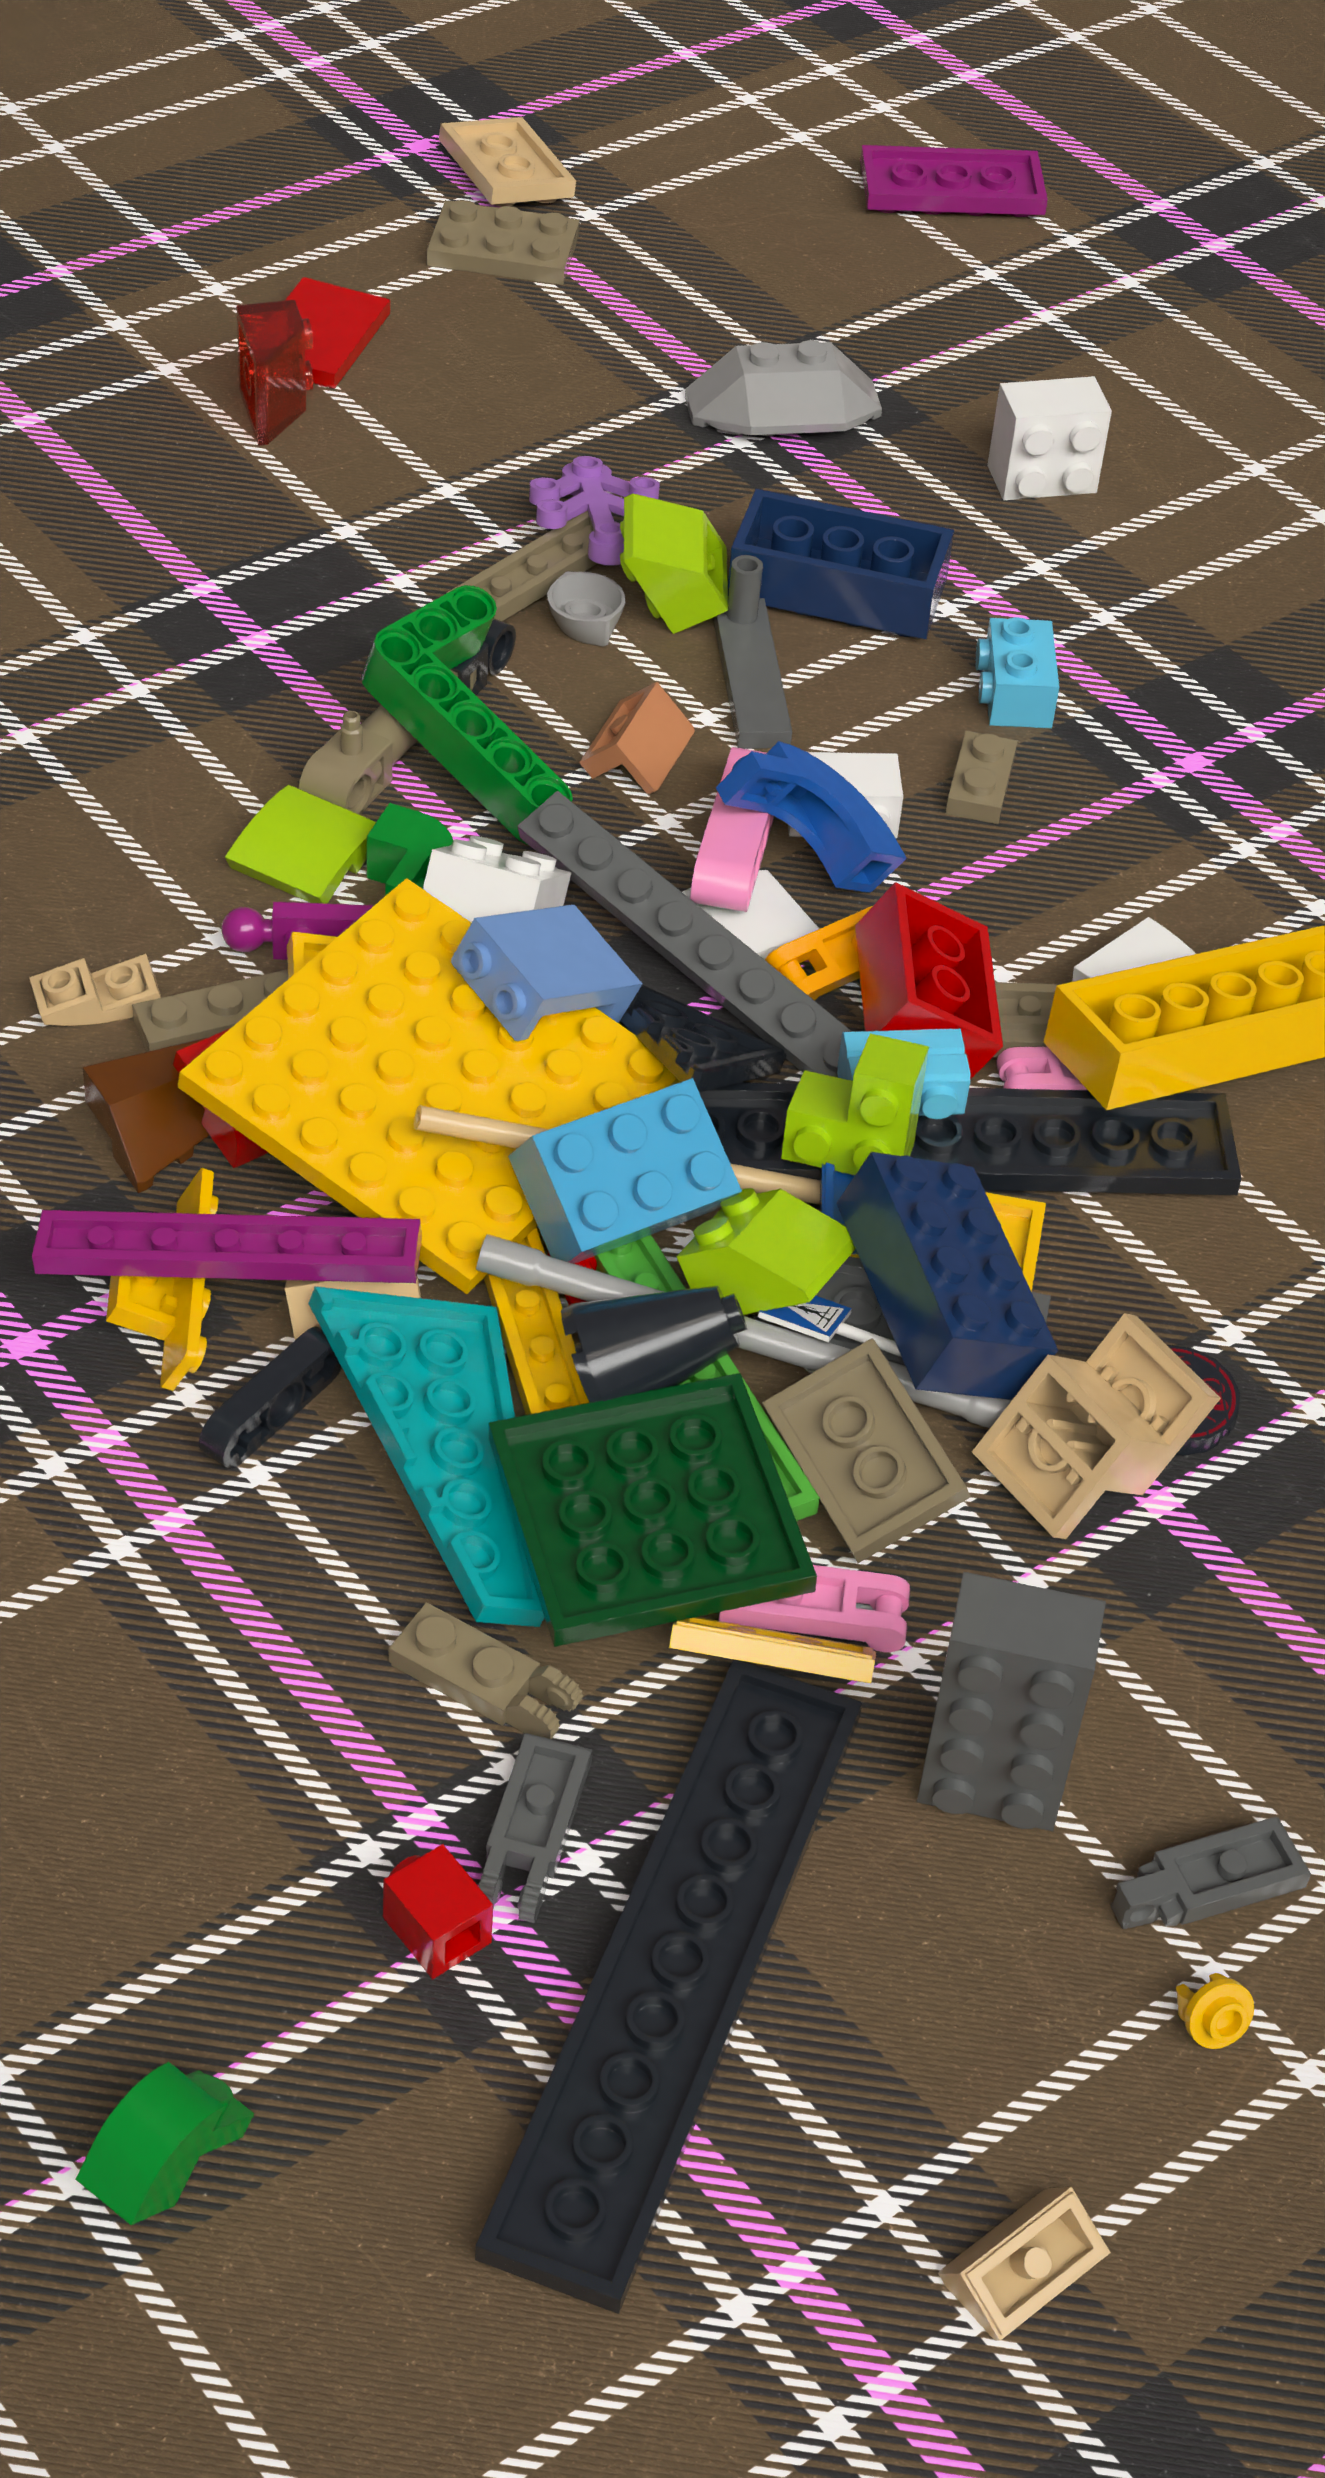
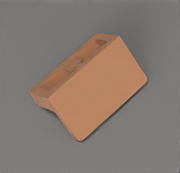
[579,682,695,794]

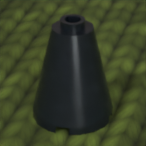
[561,1285,747,1403]

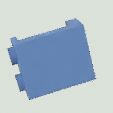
[451,905,642,1041]

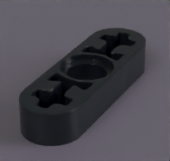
[199,1326,342,1469]

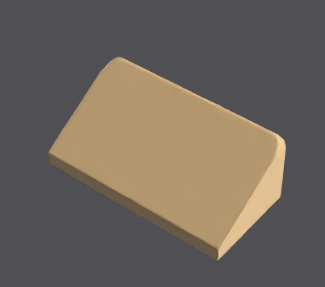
[938,2187,1111,2341]

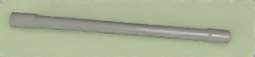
[476,1234,1012,1428]

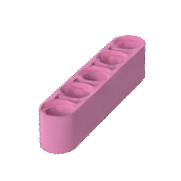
[690,747,774,912]

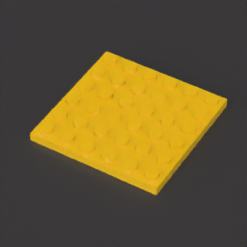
[178,878,680,1294]

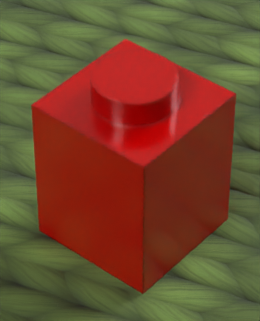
[383,1844,493,1980]

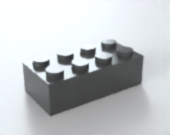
[917,1571,1106,1832]

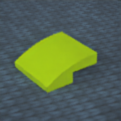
[225,785,376,904]

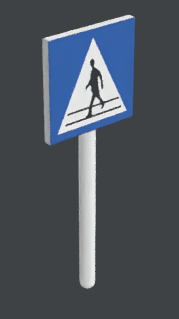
[758,1296,902,1357]

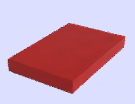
[246,277,390,389]

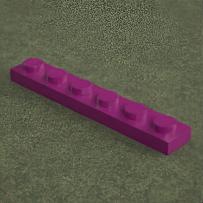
[32,1210,422,1283]

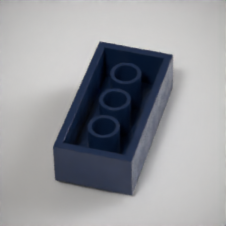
[728,489,954,639]
[836,1152,1058,1400]

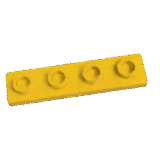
[106,1167,218,1391]

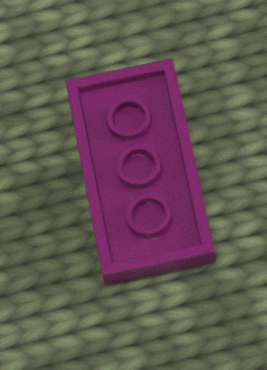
[860,145,1048,217]

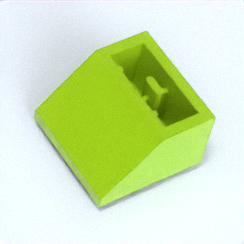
[620,493,728,634]

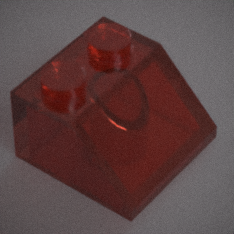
[236,300,313,446]

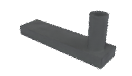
[713,555,792,749]

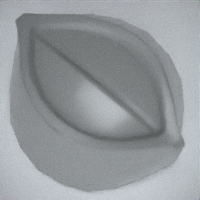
[547,571,625,647]

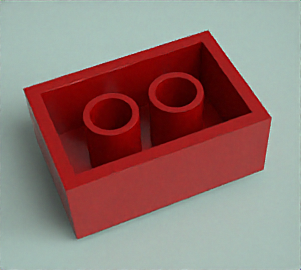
[855,882,1003,1080]

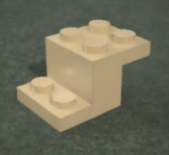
[972,1313,1221,1539]

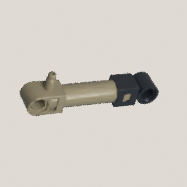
[299,618,516,815]

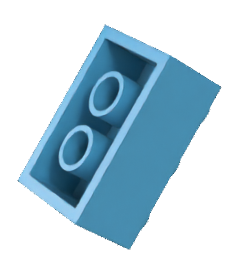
[508,1078,742,1264]

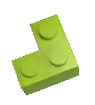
[781,1033,929,1175]

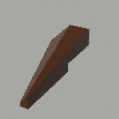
[83,1037,209,1193]

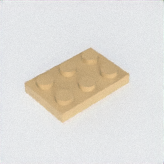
[439,117,576,207]

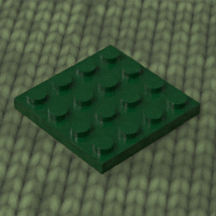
[488,1373,817,1647]

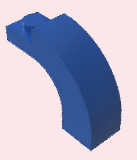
[716,741,907,893]

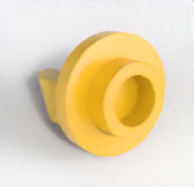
[1176,1973,1254,2049]

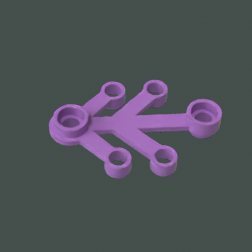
[529,456,660,565]

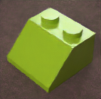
[676,1188,856,1315]

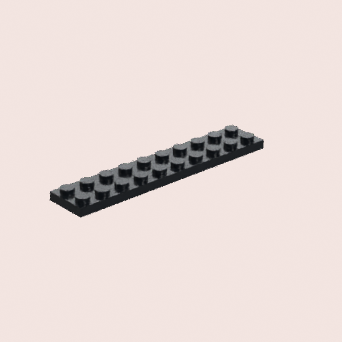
[699,1082,1242,1195]
[475,1659,863,2314]

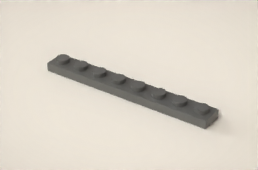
[518,791,852,1078]

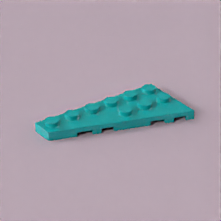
[308,1286,545,1627]

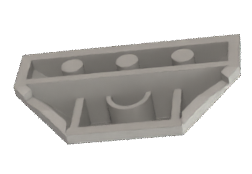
[685,340,882,435]

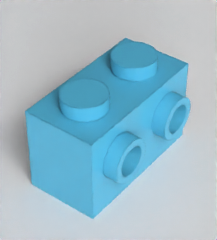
[976,617,1059,728]

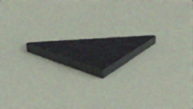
[620,985,787,1092]

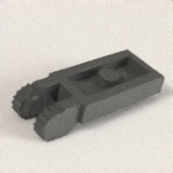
[479,1733,592,1923]

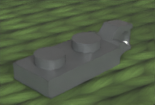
[1110,1816,1311,1929]

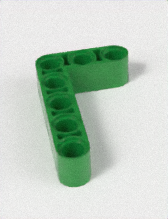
[361,585,573,846]

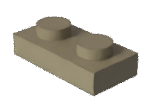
[945,731,1018,824]

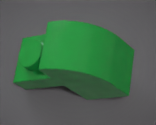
[367,803,453,896]
[75,2062,255,2225]

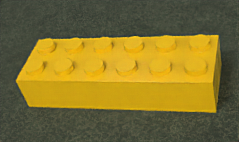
[1043,925,1325,1110]

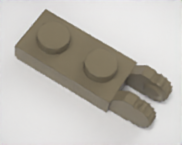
[389,1602,584,1739]

